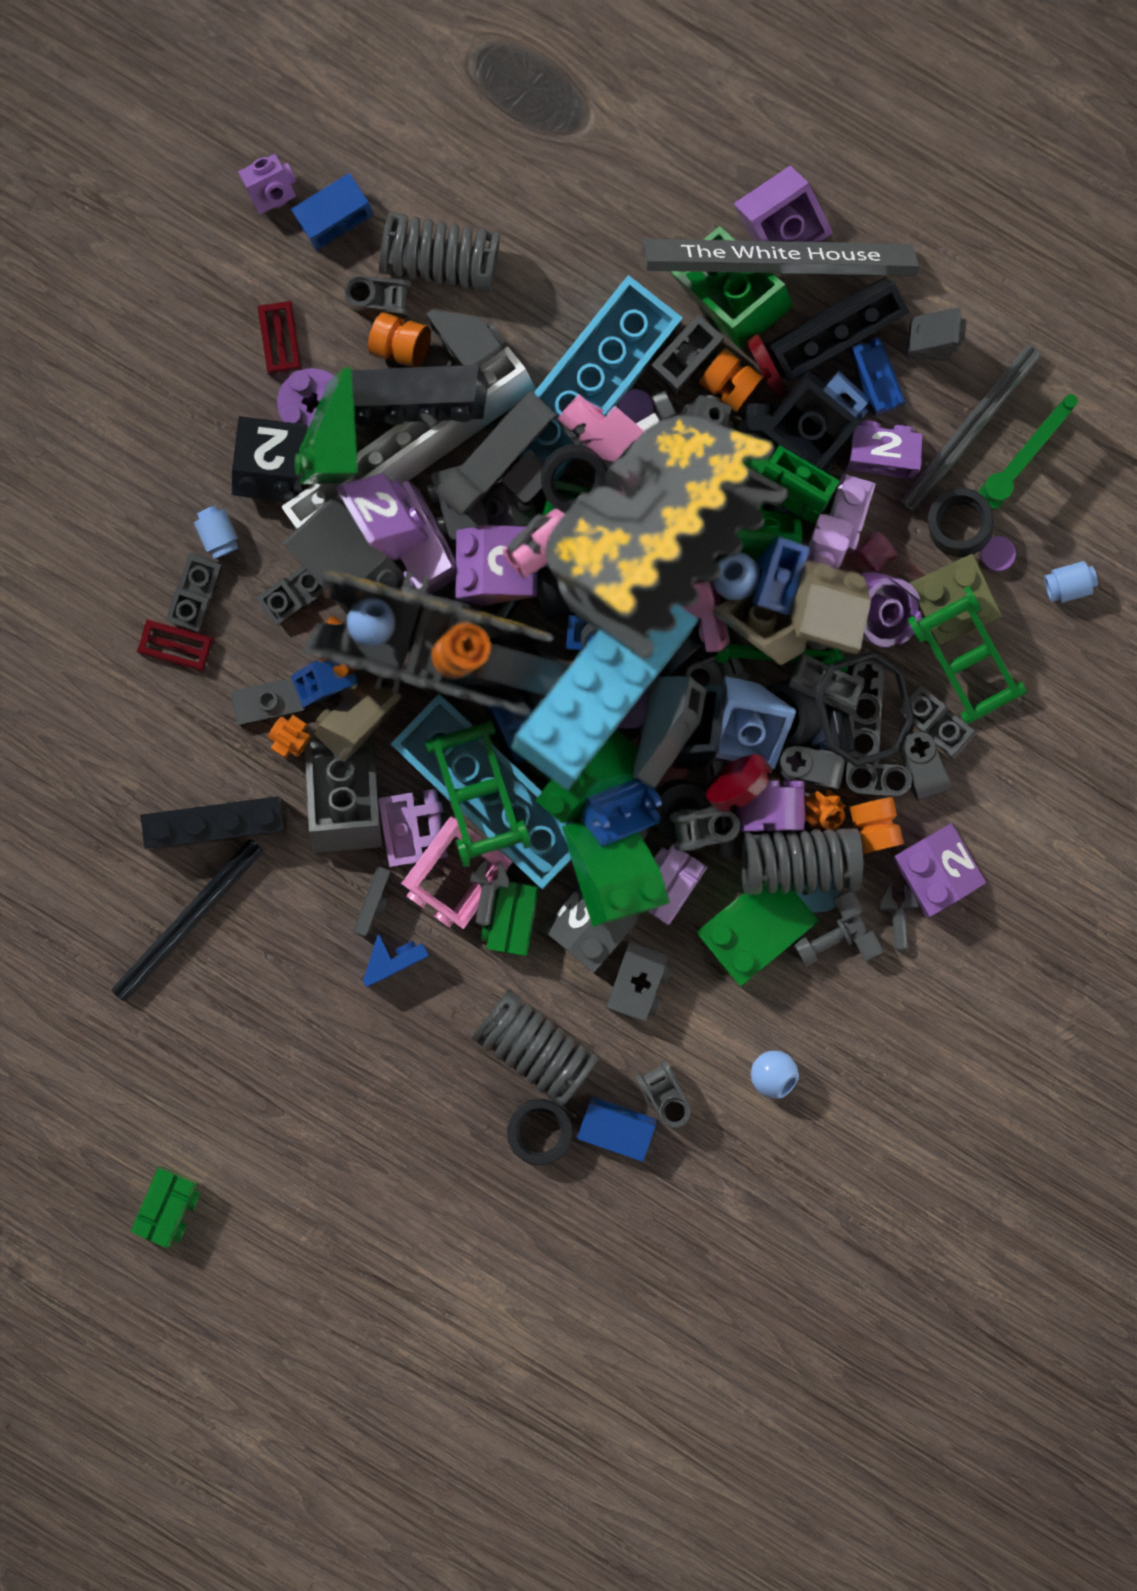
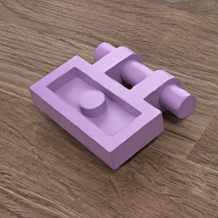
[378,789,448,867]

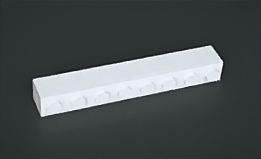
[282,346,536,529]

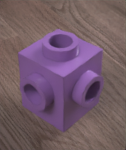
[238,154,296,214]

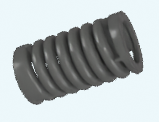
[379,212,501,293]
[740,828,863,895]
[471,989,599,1107]

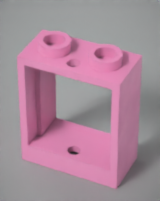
[401,816,513,929]

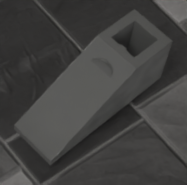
[906,308,966,361]
[633,677,707,788]

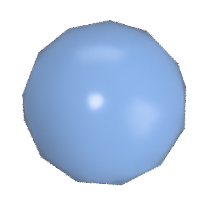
[712,553,760,601]
[347,598,395,647]
[750,1051,799,1098]

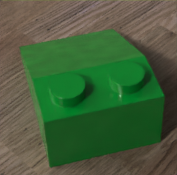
[669,226,793,350]
[295,367,358,484]
[562,821,670,928]
[695,870,819,987]

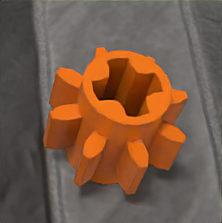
[268,715,311,759]
[805,789,846,831]

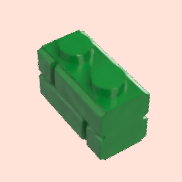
[762,446,840,525]
[481,882,540,956]
[130,1166,201,1248]

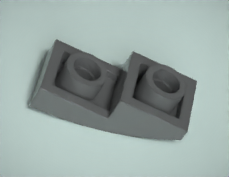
[166,553,223,632]
[256,566,324,626]
[898,685,976,760]

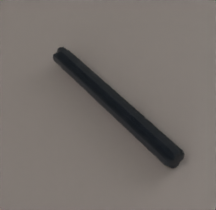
[112,839,263,1001]

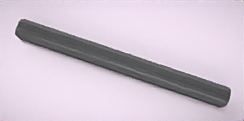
[901,344,1041,512]

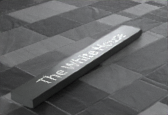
[642,239,919,276]

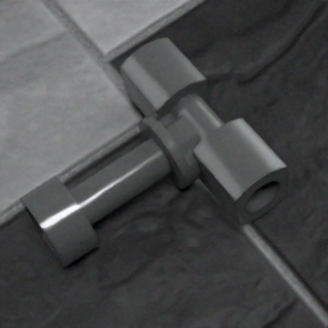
[793,890,884,968]

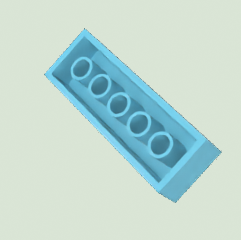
[519,275,683,481]
[511,605,698,790]
[391,694,574,890]

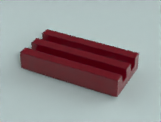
[257,301,302,375]
[137,619,214,672]

